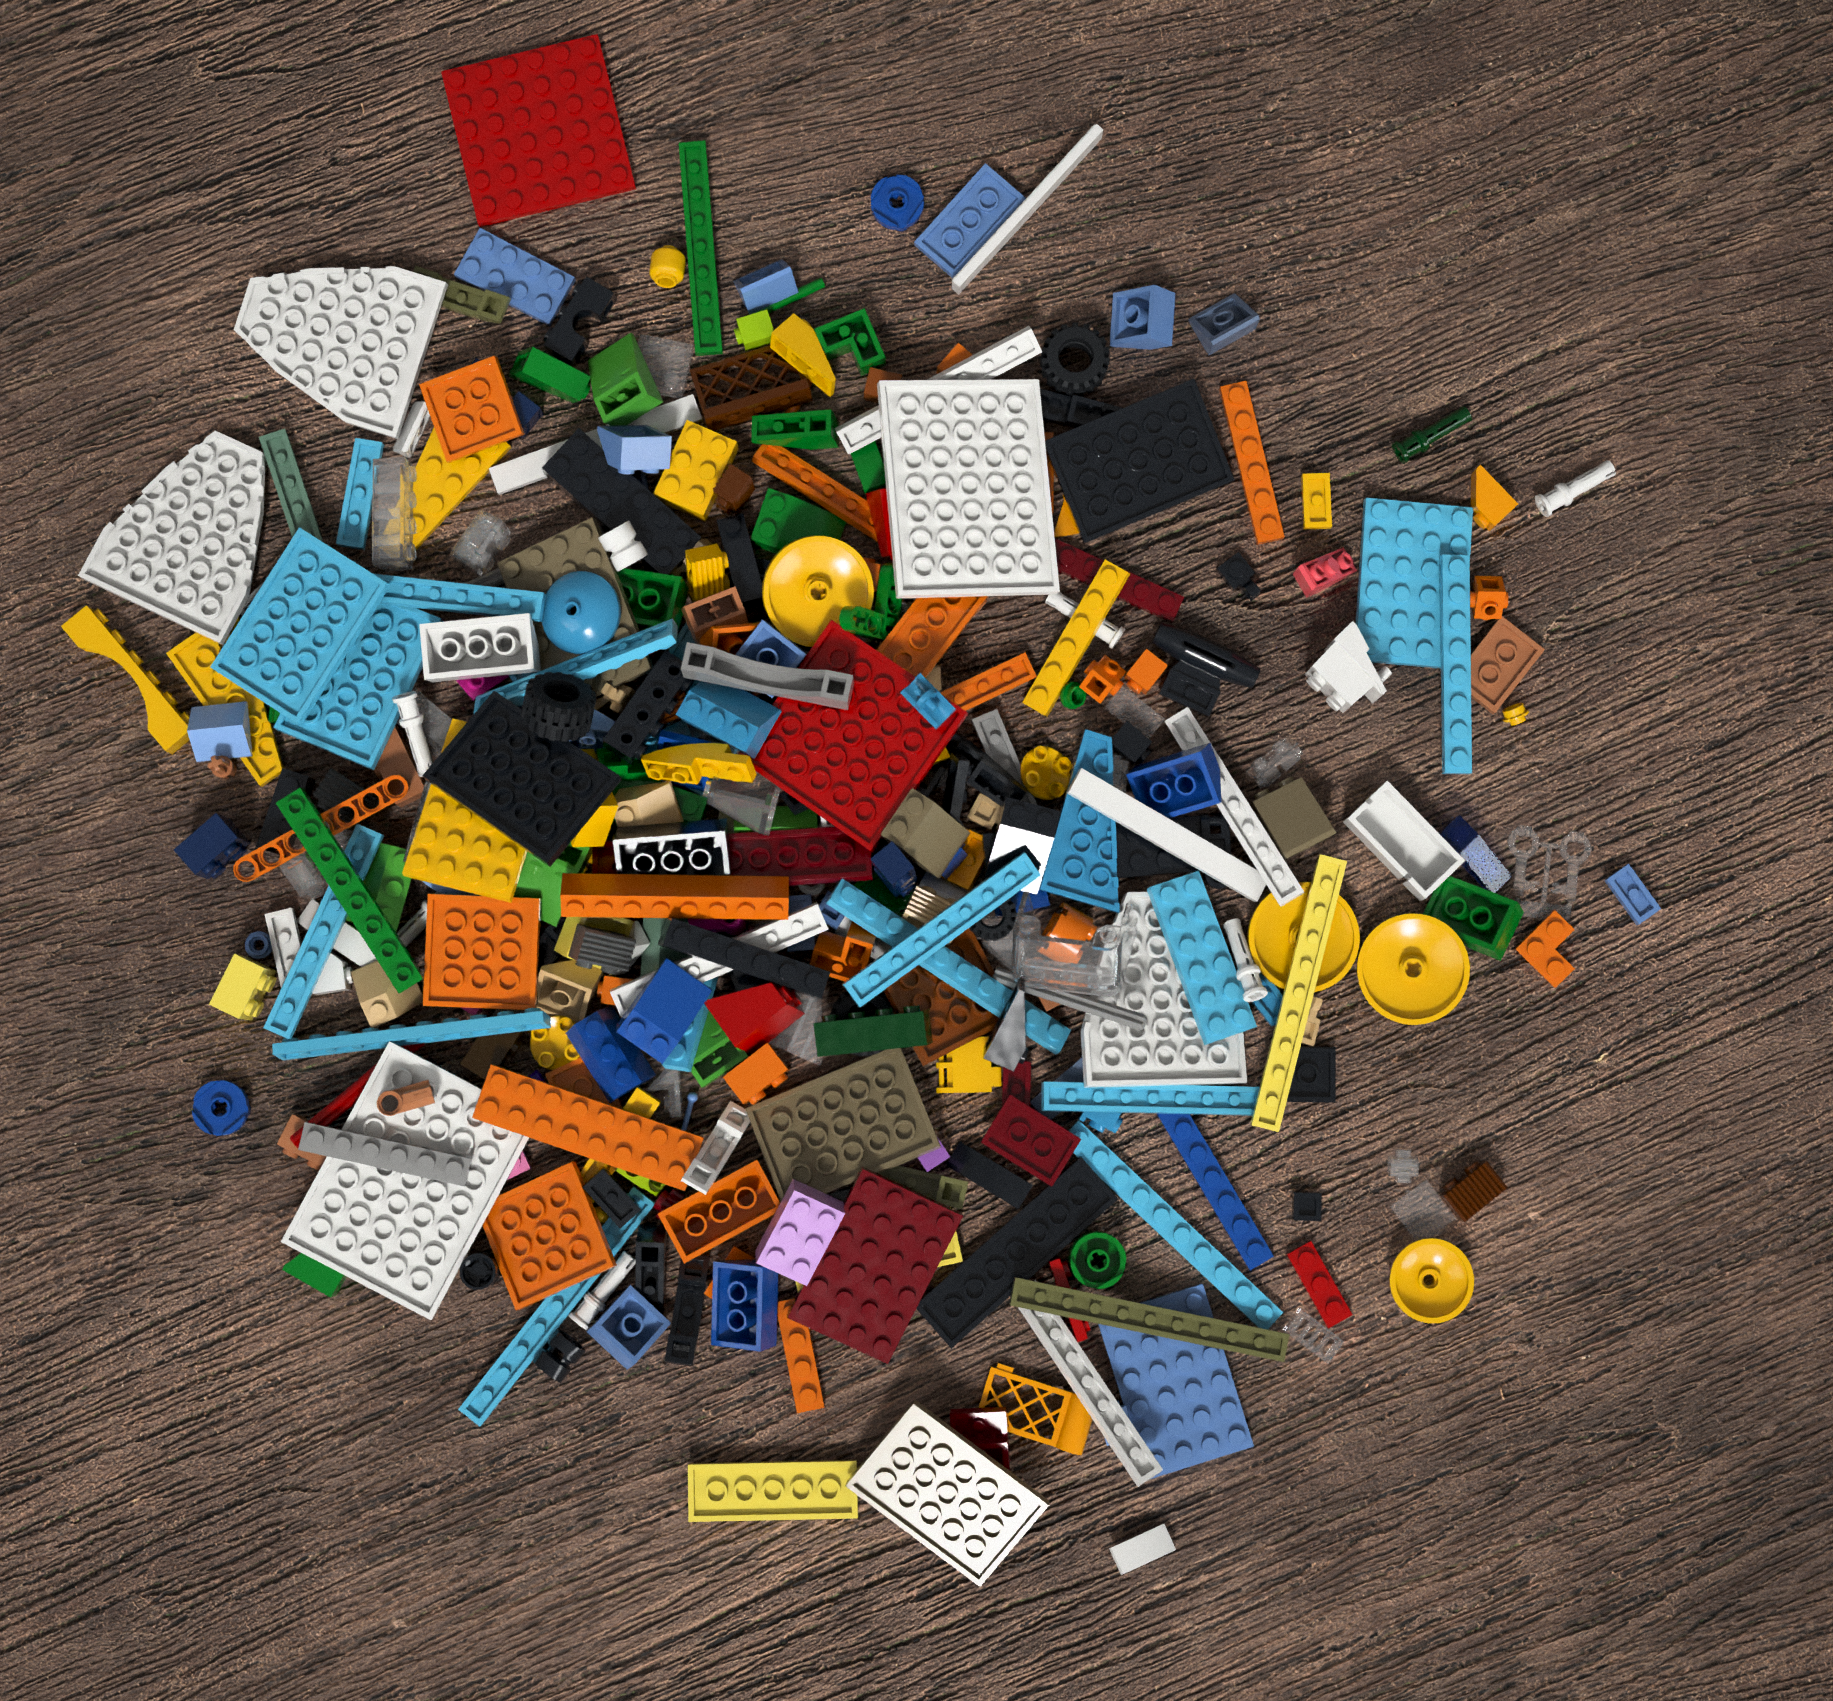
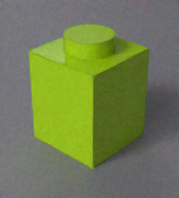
[733,309,774,351]

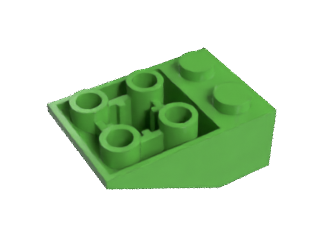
[588,333,663,426]
[513,842,592,927]
[691,1011,749,1088]

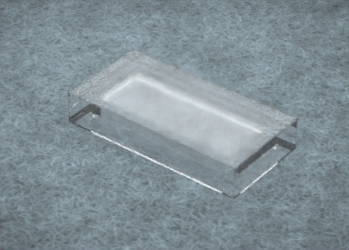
[1105,686,1165,739]

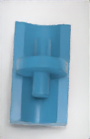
[900,673,956,729]

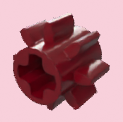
[653,1189,685,1219]

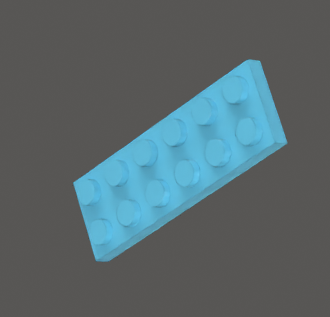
[1147,871,1257,1046]

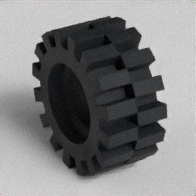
[969,898,1017,941]

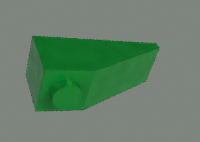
[751,409,839,450]

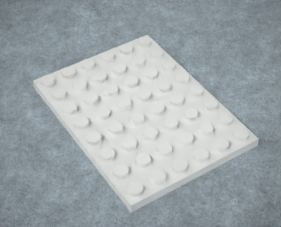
[877,379,1060,599]
[281,1041,529,1320]

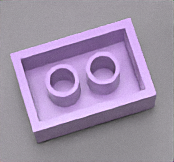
[755,1179,845,1286]

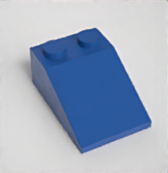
[616,957,712,1064]

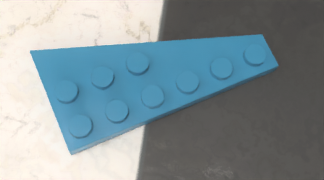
[1039,729,1120,913]

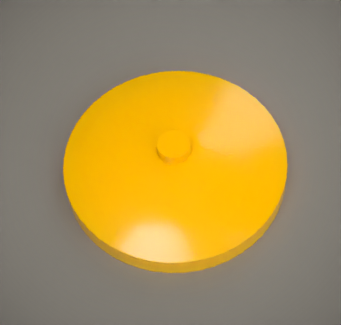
[762,535,874,647]
[1248,882,1360,992]
[1357,913,1470,1025]

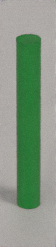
[748,277,826,314]

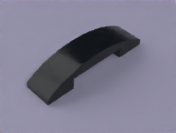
[665,1255,710,1366]

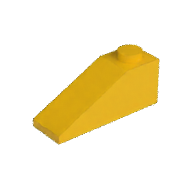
[770,313,836,397]

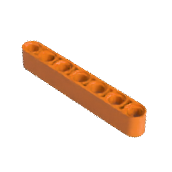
[233,775,409,882]

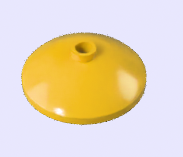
[1389,1238,1474,1323]

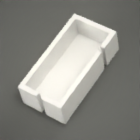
[1343,781,1465,901]

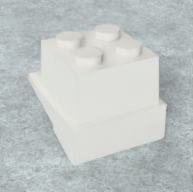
[1305,621,1392,713]

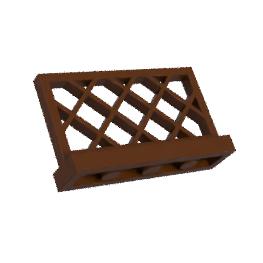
[690,345,813,431]

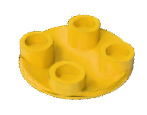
[1020,746,1072,800]
[530,1015,580,1070]

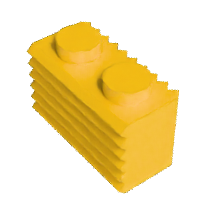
[685,544,730,603]

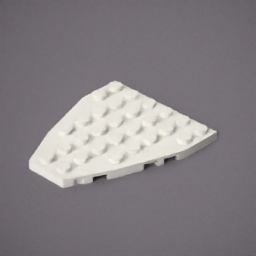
[234,266,448,439]
[78,431,265,645]
[1080,892,1247,1088]

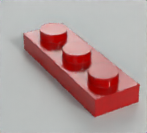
[1286,1240,1352,1329]
[1048,1257,1091,1342]

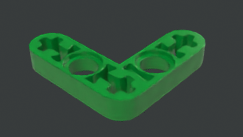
[839,563,902,641]

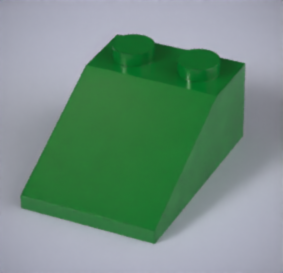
[750,488,846,554]
[617,568,689,637]
[1423,876,1524,961]

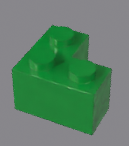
[814,308,886,376]

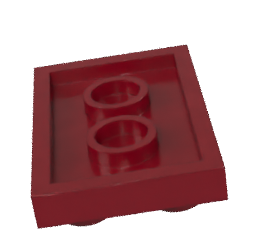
[980,1095,1081,1187]

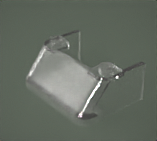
[1012,892,1137,997]

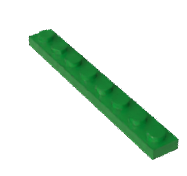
[679,140,723,356]

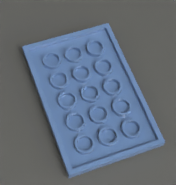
[1098,1283,1254,1479]

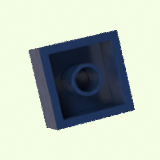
[174,813,250,879]

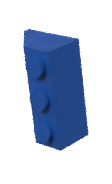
[1126,743,1222,818]
[566,1005,656,1103]
[711,1259,778,1352]

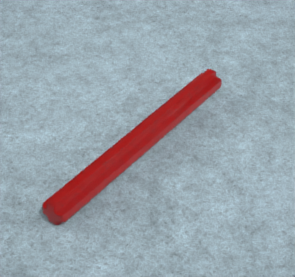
[290,1043,425,1148]

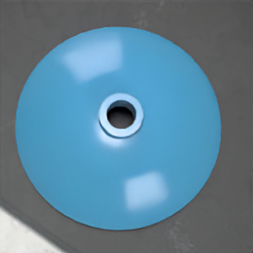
[542,571,621,655]

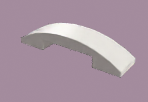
[297,899,377,967]
[681,1101,750,1195]

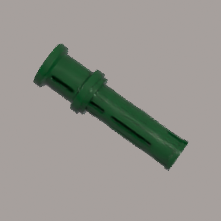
[1392,406,1472,464]

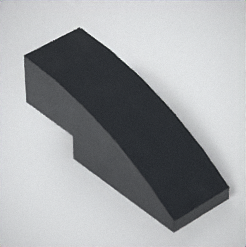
[946,1141,1033,1209]

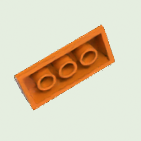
[657,1159,780,1263]

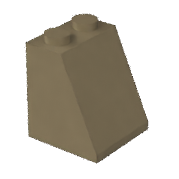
[1249,776,1336,860]
[880,788,970,879]

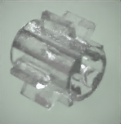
[1387,1149,1419,1183]

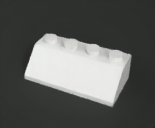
[419,613,541,682]

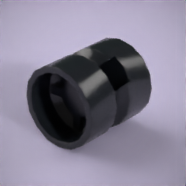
[460,1251,501,1290]
[533,1329,586,1383]

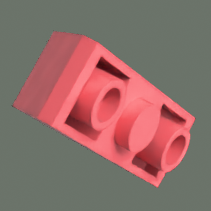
[1293,547,1357,598]

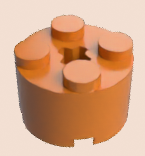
[1037,902,1097,967]

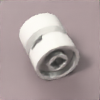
[598,521,648,572]

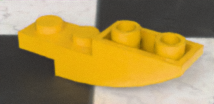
[641,743,757,785]

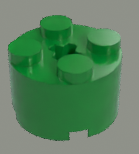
[1068,1231,1126,1289]

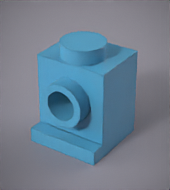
[1078,1112,1123,1133]

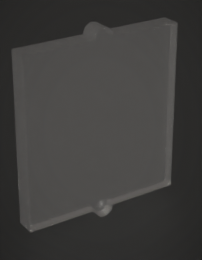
[1389,1179,1456,1241]

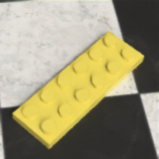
[688,1460,858,1522]

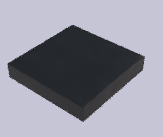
[1287,1047,1336,1103]

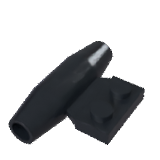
[1152,623,1261,717]

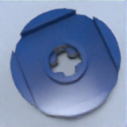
[871,175,924,231]
[192,1080,251,1136]

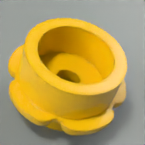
[1502,703,1529,726]

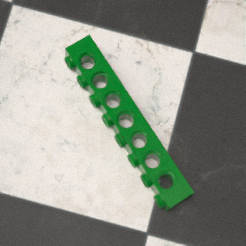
[276,787,424,994]

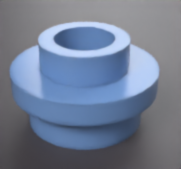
[245,931,272,959]

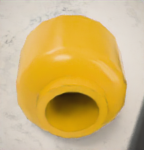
[649,245,686,288]

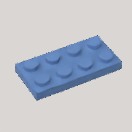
[914,163,1026,279]
[454,228,576,326]

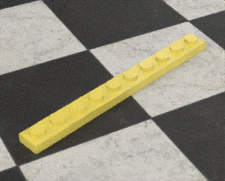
[1250,854,1347,1132]

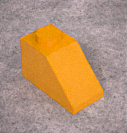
[1471,465,1518,531]

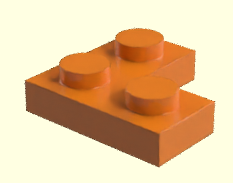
[1514,910,1575,988]

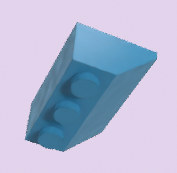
[675,681,782,759]

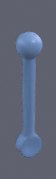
[681,1092,698,1131]

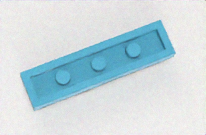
[336,438,384,550]
[662,976,719,1072]

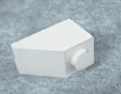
[313,951,354,995]

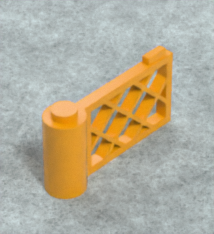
[979,1363,1093,1455]

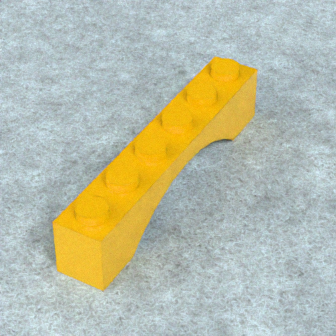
[61,605,190,754]

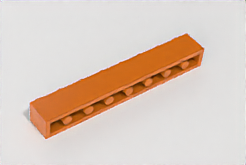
[560,873,789,920]

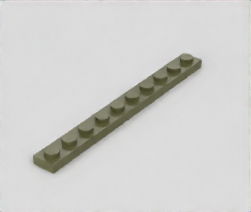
[1009,1277,1290,1362]

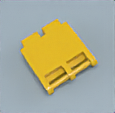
[936,1036,1002,1093]

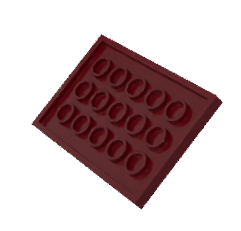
[787,1166,963,1364]

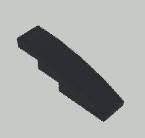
[946,731,1027,807]

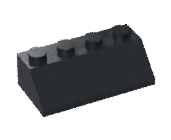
[613,818,731,876]

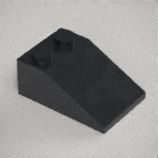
[983,797,1061,895]

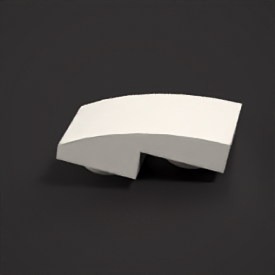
[1109,1524,1176,1575]

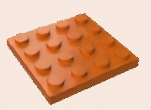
[423,894,541,1010]
[483,1162,617,1310]

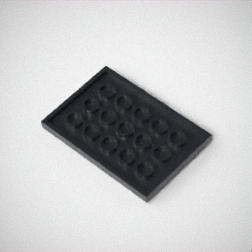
[1045,379,1234,543]
[422,691,622,867]

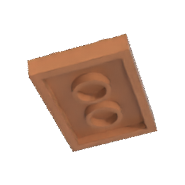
[1471,616,1545,714]

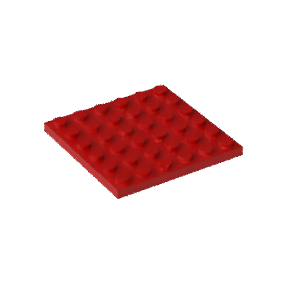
[441,34,636,227]
[739,620,969,852]

